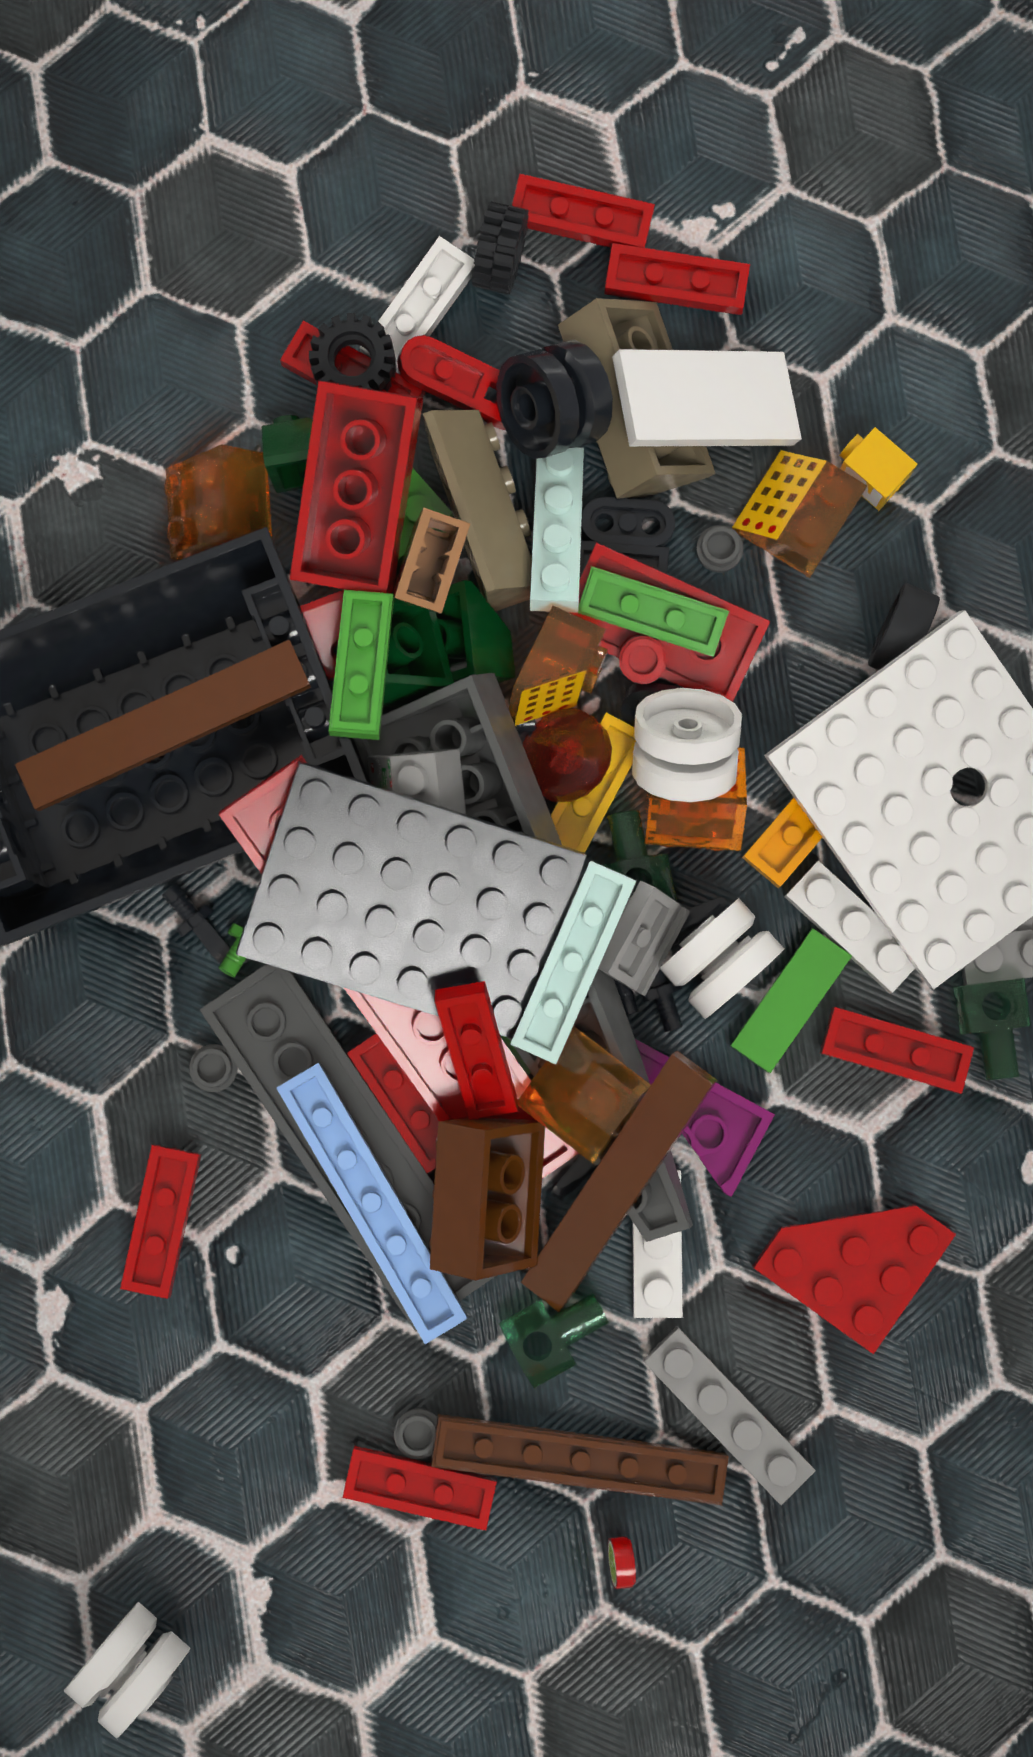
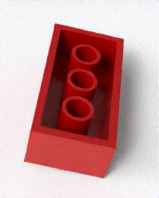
[289,381,424,594]

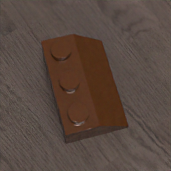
[430,1117,546,1281]

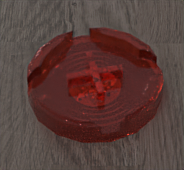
[523,708,612,802]

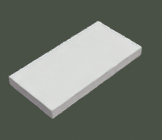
[612,349,802,447]

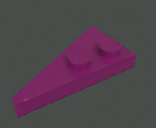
[635,1039,775,1197]

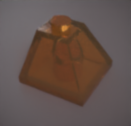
[518,1026,651,1164]

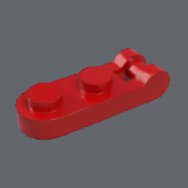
[397,335,505,430]

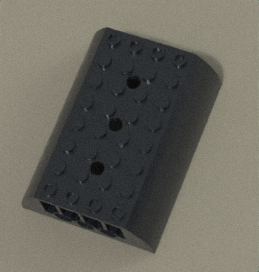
[0,527,369,946]

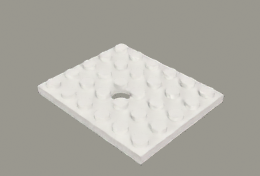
[764,610,1033,989]

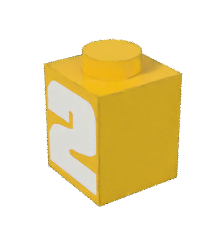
[837,427,918,511]

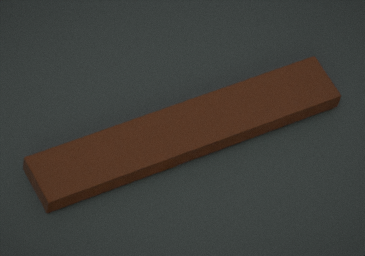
[15,640,312,811]
[521,1051,717,1312]
[431,1414,729,1505]

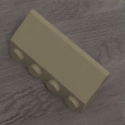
[558,298,715,498]
[423,410,532,611]

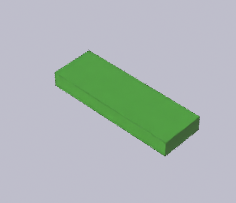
[578,566,729,657]
[328,590,394,740]
[729,928,852,1073]

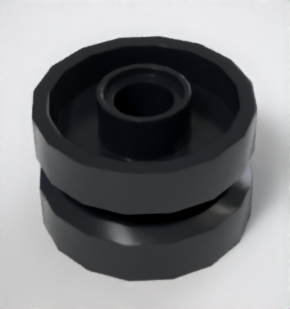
[496,340,613,459]

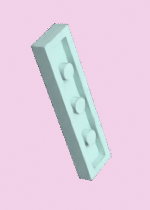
[530,447,584,613]
[511,861,637,1064]

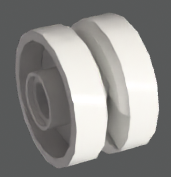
[632,688,742,802]
[659,898,784,1019]
[64,1602,191,1739]

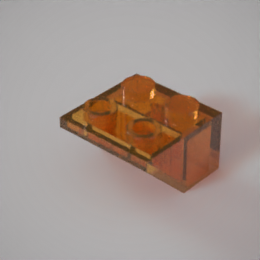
[164,444,272,561]

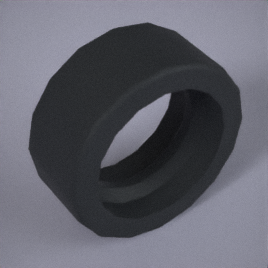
[868,583,940,670]

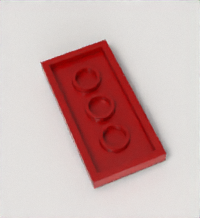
[557,542,770,702]

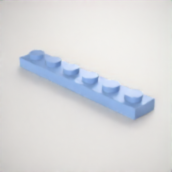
[277,1063,468,1344]

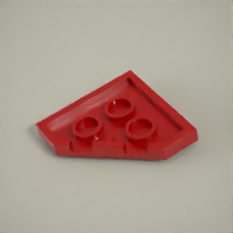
[752,1205,956,1354]

